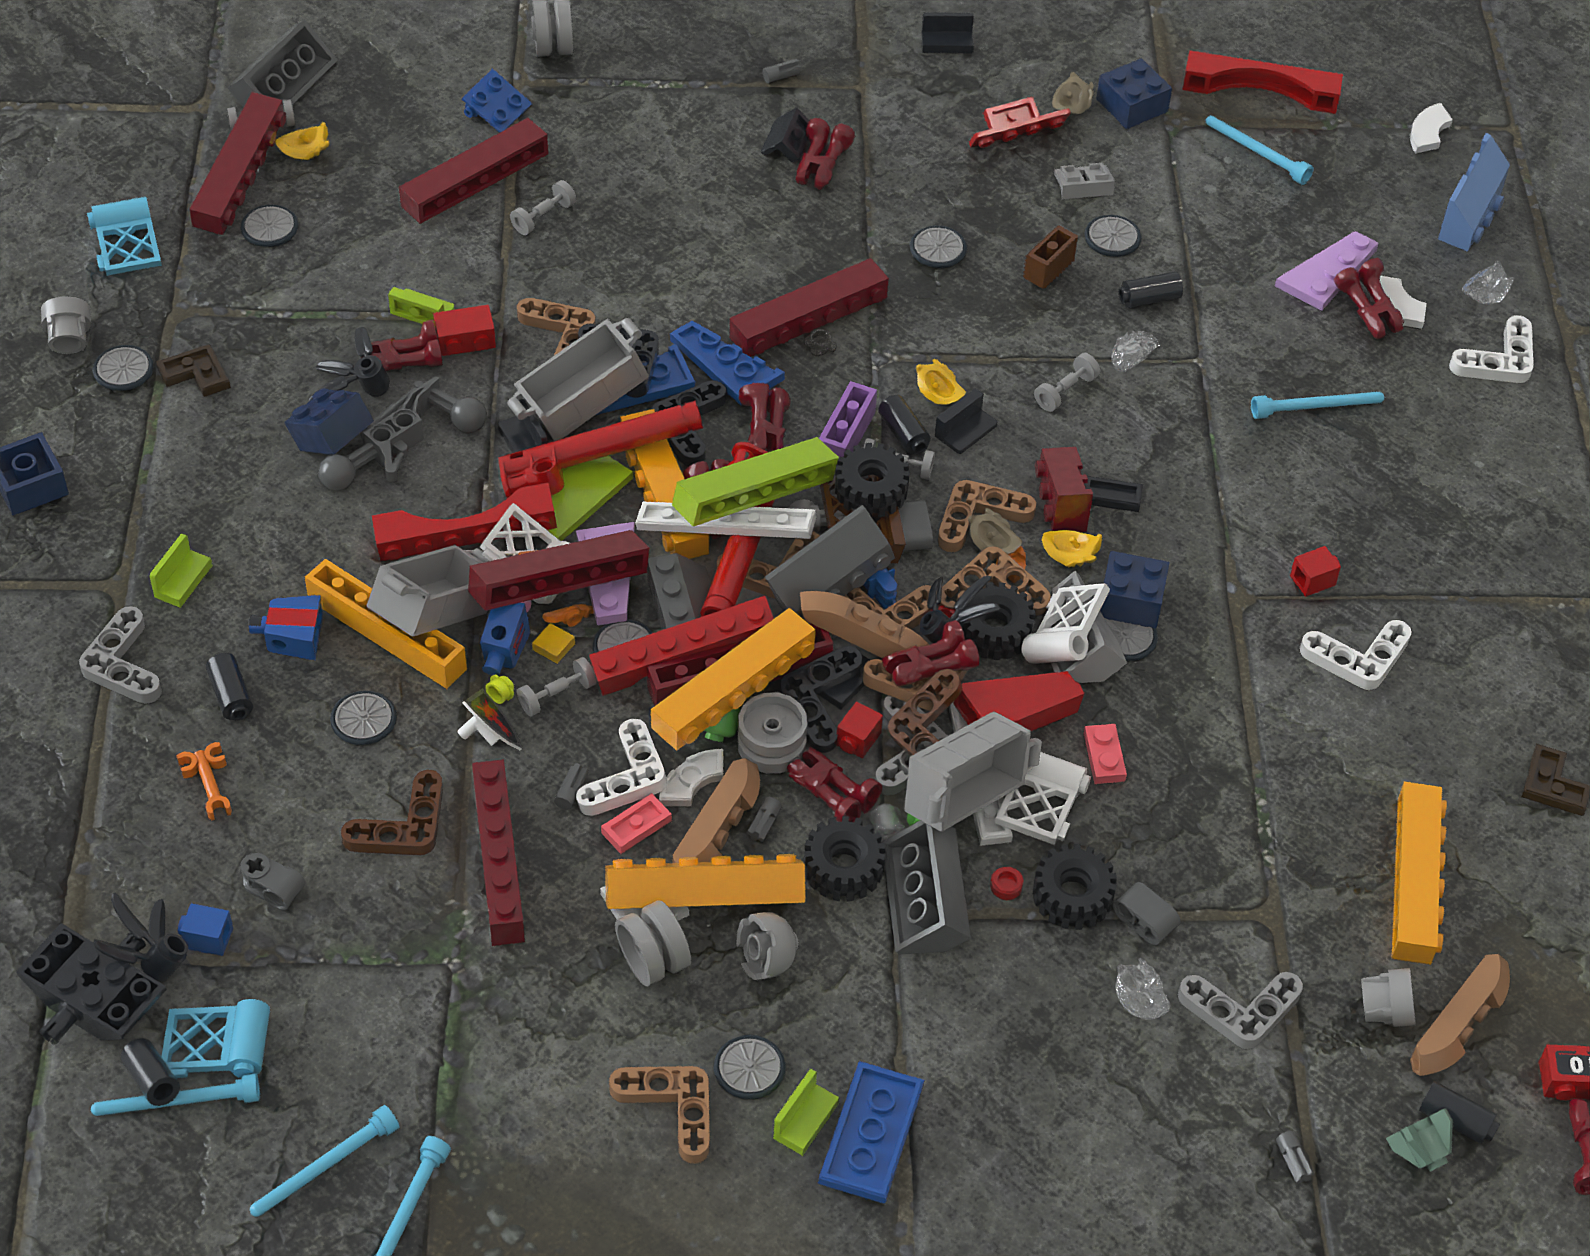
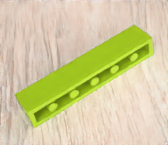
[672,437,839,527]

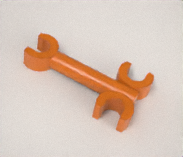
[176,742,232,821]

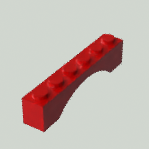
[1182,50,1343,114]
[372,483,557,561]
[589,596,774,696]

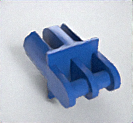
[863,568,897,609]

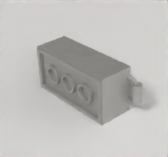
[507,318,649,441]
[367,545,489,637]
[905,711,1042,832]

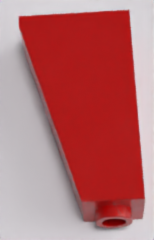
[953,671,1084,731]

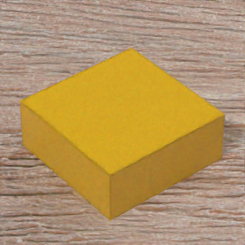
[532,623,575,664]

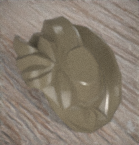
[1052,72,1094,114]
[968,508,1023,554]

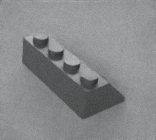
[227,19,338,111]
[765,505,895,624]
[647,553,711,630]
[882,820,971,954]

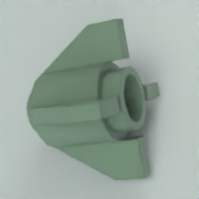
[1386,1108,1453,1172]

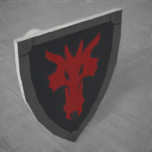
[458,688,522,750]

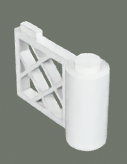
[480,503,569,604]
[1021,583,1110,664]
[995,752,1091,845]

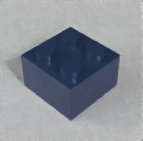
[1096,58,1172,129]
[284,388,374,455]
[0,432,69,516]
[1100,551,1170,629]

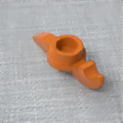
[542,604,594,627]

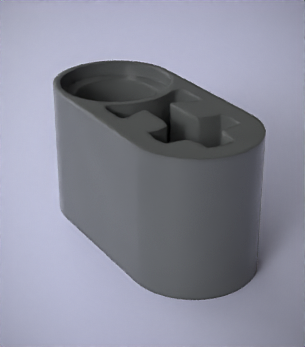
[898,500,933,551]
[1112,882,1181,945]

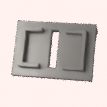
[1054,163,1115,200]

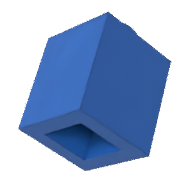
[178,903,233,956]

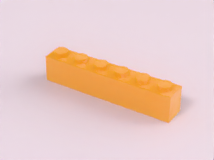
[621,409,709,559]
[305,559,467,689]
[651,608,815,751]
[1392,781,1447,965]
[605,854,805,909]

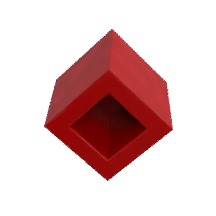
[1290,546,1341,597]
[836,701,883,759]

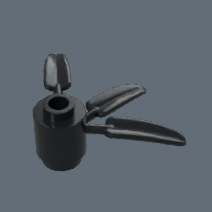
[308,327,390,402]
[920,576,1000,643]
[93,892,188,982]

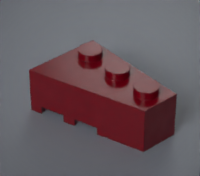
[1035,447,1093,532]

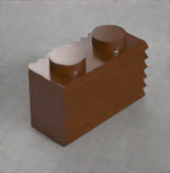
[1023,226,1078,289]

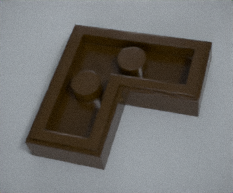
[156,344,231,397]
[1522,744,1590,816]

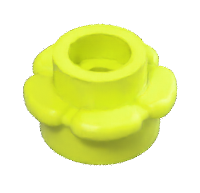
[486,675,514,704]

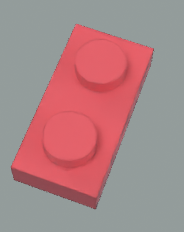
[1083,724,1127,784]
[601,793,672,854]

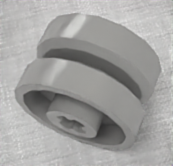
[531,0,573,57]
[738,692,807,774]
[615,900,691,987]

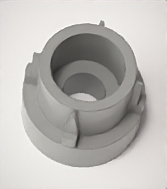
[41,296,91,354]
[1361,968,1416,1027]

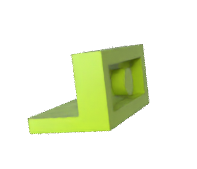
[388,287,454,324]
[150,534,213,608]
[773,1069,839,1156]

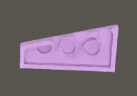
[1275,231,1378,311]
[576,522,635,625]

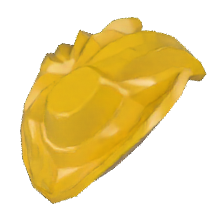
[275,122,330,160]
[916,359,966,405]
[1042,530,1102,568]

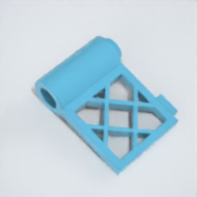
[87,197,162,276]
[161,999,270,1078]

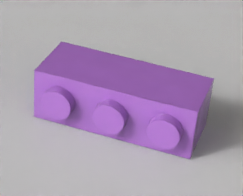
[819,381,877,457]

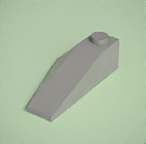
[1051,571,1127,683]

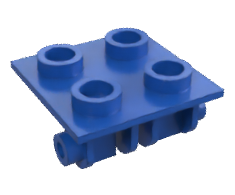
[462,69,532,133]

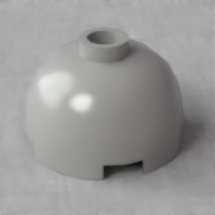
[737,913,798,980]

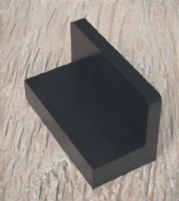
[921,12,974,53]
[761,107,810,163]
[935,388,998,454]
[498,398,547,453]

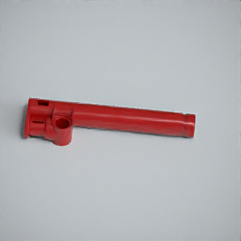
[499,401,704,499]
[700,442,775,617]

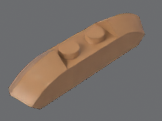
[800,591,935,660]
[673,758,760,863]
[1410,954,1510,1076]

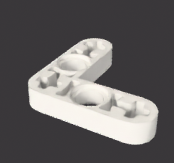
[1449,316,1533,383]
[1300,620,1411,690]
[576,719,667,816]

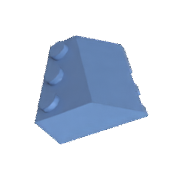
[1438,133,1510,251]

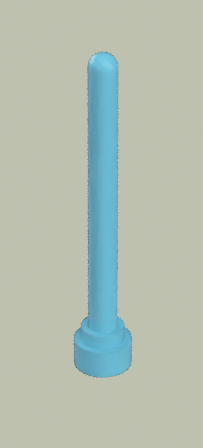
[1206,116,1314,185]
[1251,392,1384,419]
[91,1074,260,1116]
[250,1105,400,1217]
[376,1136,451,1256]

